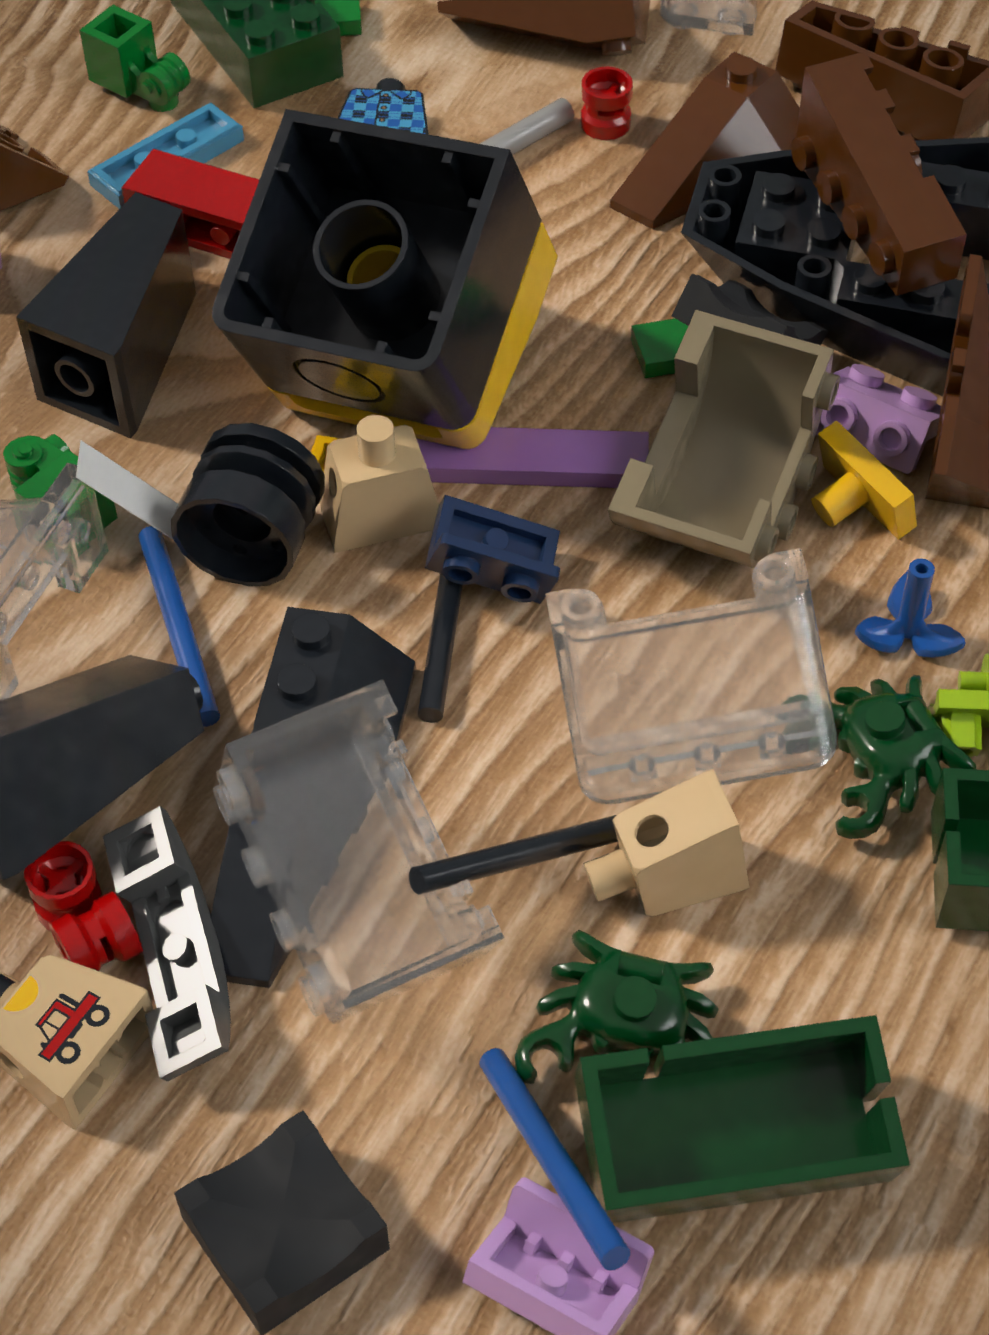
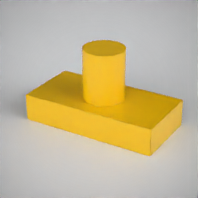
[811,420,917,540]

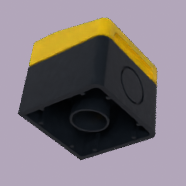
[212,109,558,449]

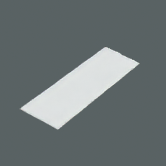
[76,440,178,540]

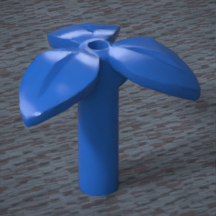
[855,559,966,658]

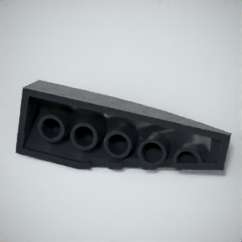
[211,607,416,988]

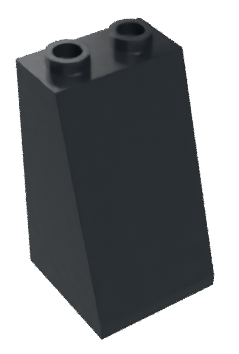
[16,192,196,438]
[0,655,204,880]

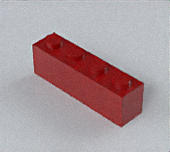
[122,149,259,259]

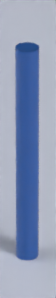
[138,526,220,727]
[479,1048,631,1271]

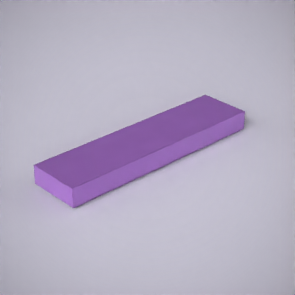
[416,427,649,488]

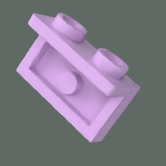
[816,364,941,474]
[463,1177,654,1335]

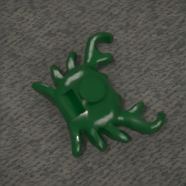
[774,675,976,839]
[514,930,719,1084]

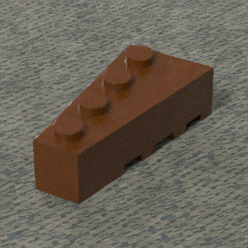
[775,0,989,140]
[791,51,967,296]

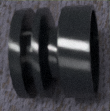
[171,423,325,586]

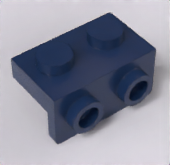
[425,495,560,604]

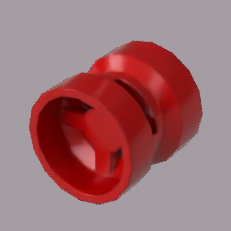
[580,66,633,140]
[24,841,103,931]
[49,891,143,972]

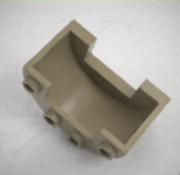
[608,310,840,569]

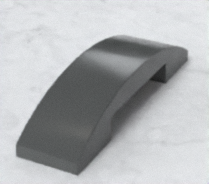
[103,806,231,1082]

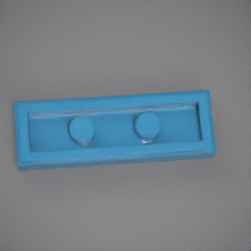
[87,103,244,209]

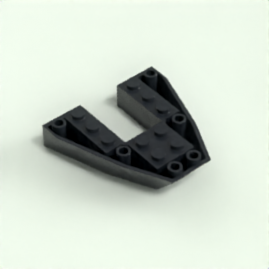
[681,137,989,397]

